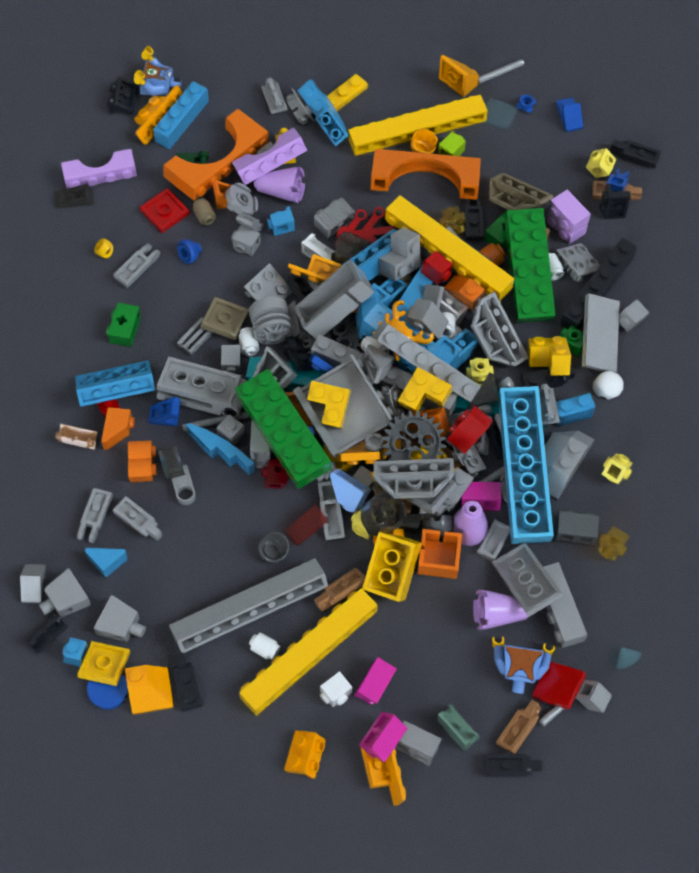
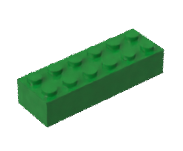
[504,208,555,324]
[235,369,331,489]

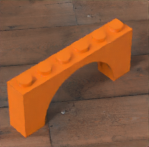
[163,109,269,200]
[370,149,481,200]

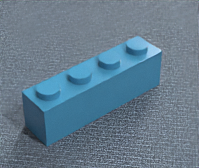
[153,81,209,150]
[342,229,398,281]

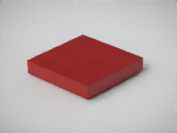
[139,188,190,233]
[532,662,586,710]

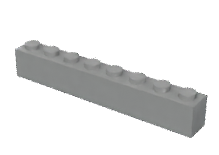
[311,334,458,420]
[169,558,328,653]

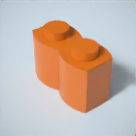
[128,440,157,482]

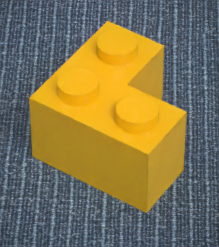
[528,336,571,376]
[398,367,453,414]
[307,381,351,429]

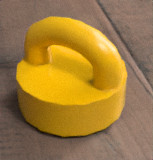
[94,238,113,259]

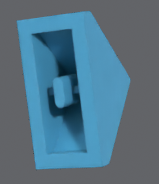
[85,548,128,578]

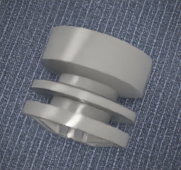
[249,297,293,345]

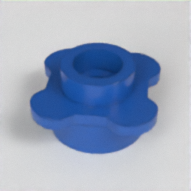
[516,95,536,113]

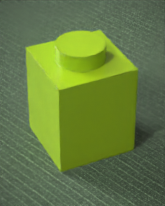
[438,131,466,156]

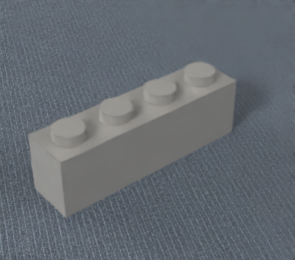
[544,562,587,648]

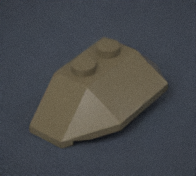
[489,173,553,210]

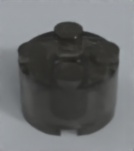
[331,231,371,264]
[361,491,407,536]

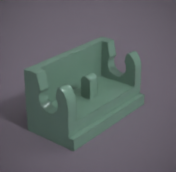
[437,704,480,751]

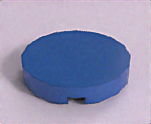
[87,674,128,710]

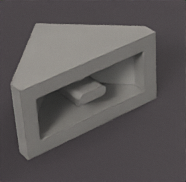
[362,345,395,384]
[20,564,46,603]

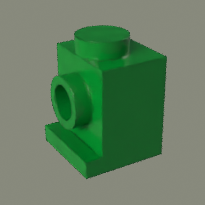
[560,325,583,357]

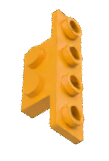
[134,86,183,145]
[288,254,342,283]
[324,439,402,465]
[361,748,406,806]

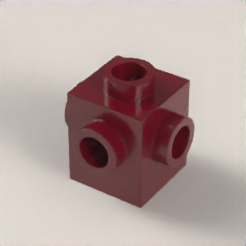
[261,458,290,489]

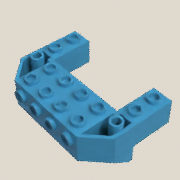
[355,279,479,375]

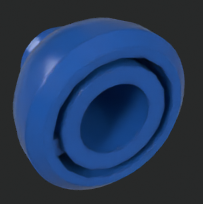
[177,239,202,264]

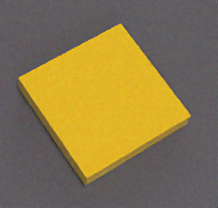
[77,641,130,686]

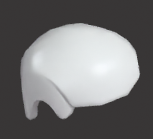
[593,371,624,400]

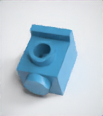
[266,206,295,236]
[62,637,88,667]

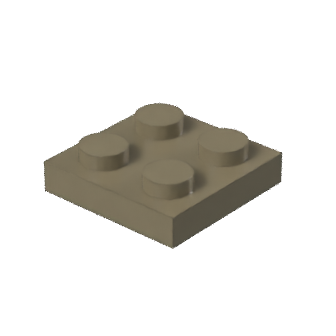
[201,297,249,340]

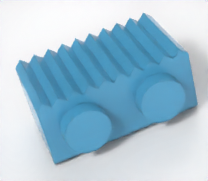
[556,393,596,427]

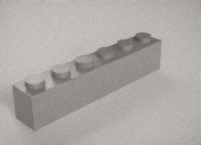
[372,321,481,402]

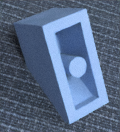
[330,469,371,512]

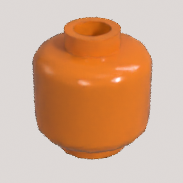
[479,243,506,266]

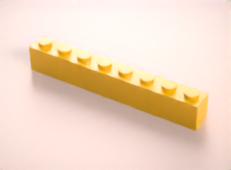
[348,94,488,156]
[385,195,514,301]
[239,588,378,716]

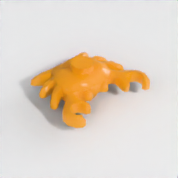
[372,300,434,361]

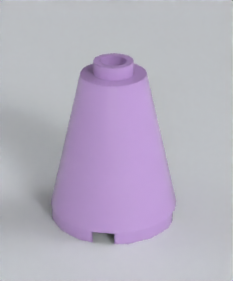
[254,167,305,203]
[450,501,489,546]
[473,589,528,630]

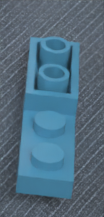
[297,79,349,146]

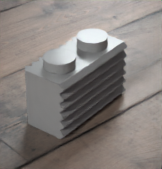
[314,198,356,239]

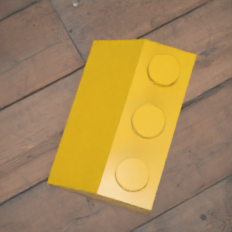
[362,532,422,602]

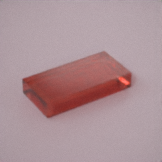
[286,505,328,546]

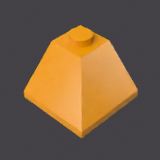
[439,55,479,97]
[125,665,174,715]

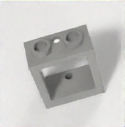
[250,421,272,468]

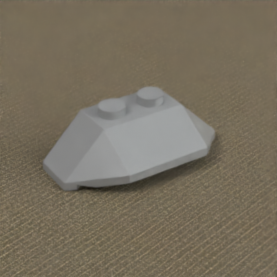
[471,292,529,367]
[545,430,595,501]
[374,458,454,499]

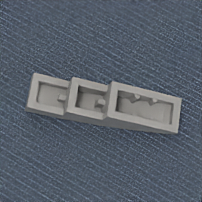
[318,462,345,541]

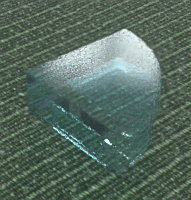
[616,647,641,669]

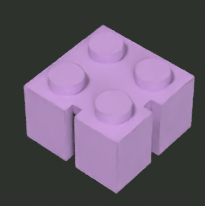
[547,189,591,244]

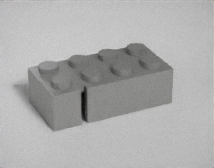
[294,259,374,339]

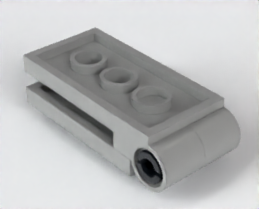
[157,356,247,418]

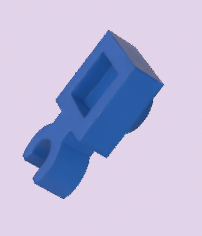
[606,169,629,192]

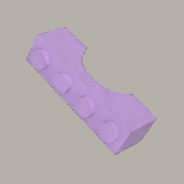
[232,128,307,185]
[61,149,137,190]

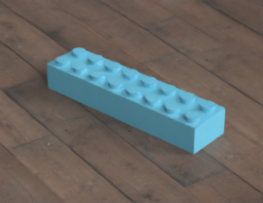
[498,386,554,544]

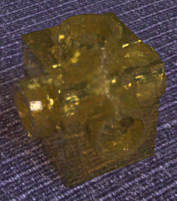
[439,206,466,234]
[598,526,630,562]

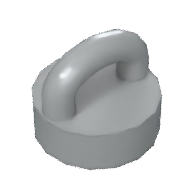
[365,433,385,452]

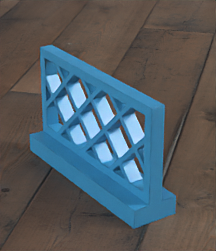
[75,360,156,407]

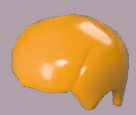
[410,128,438,154]

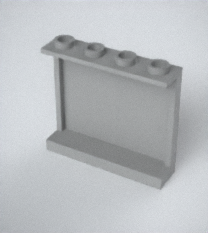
[293,354,394,458]

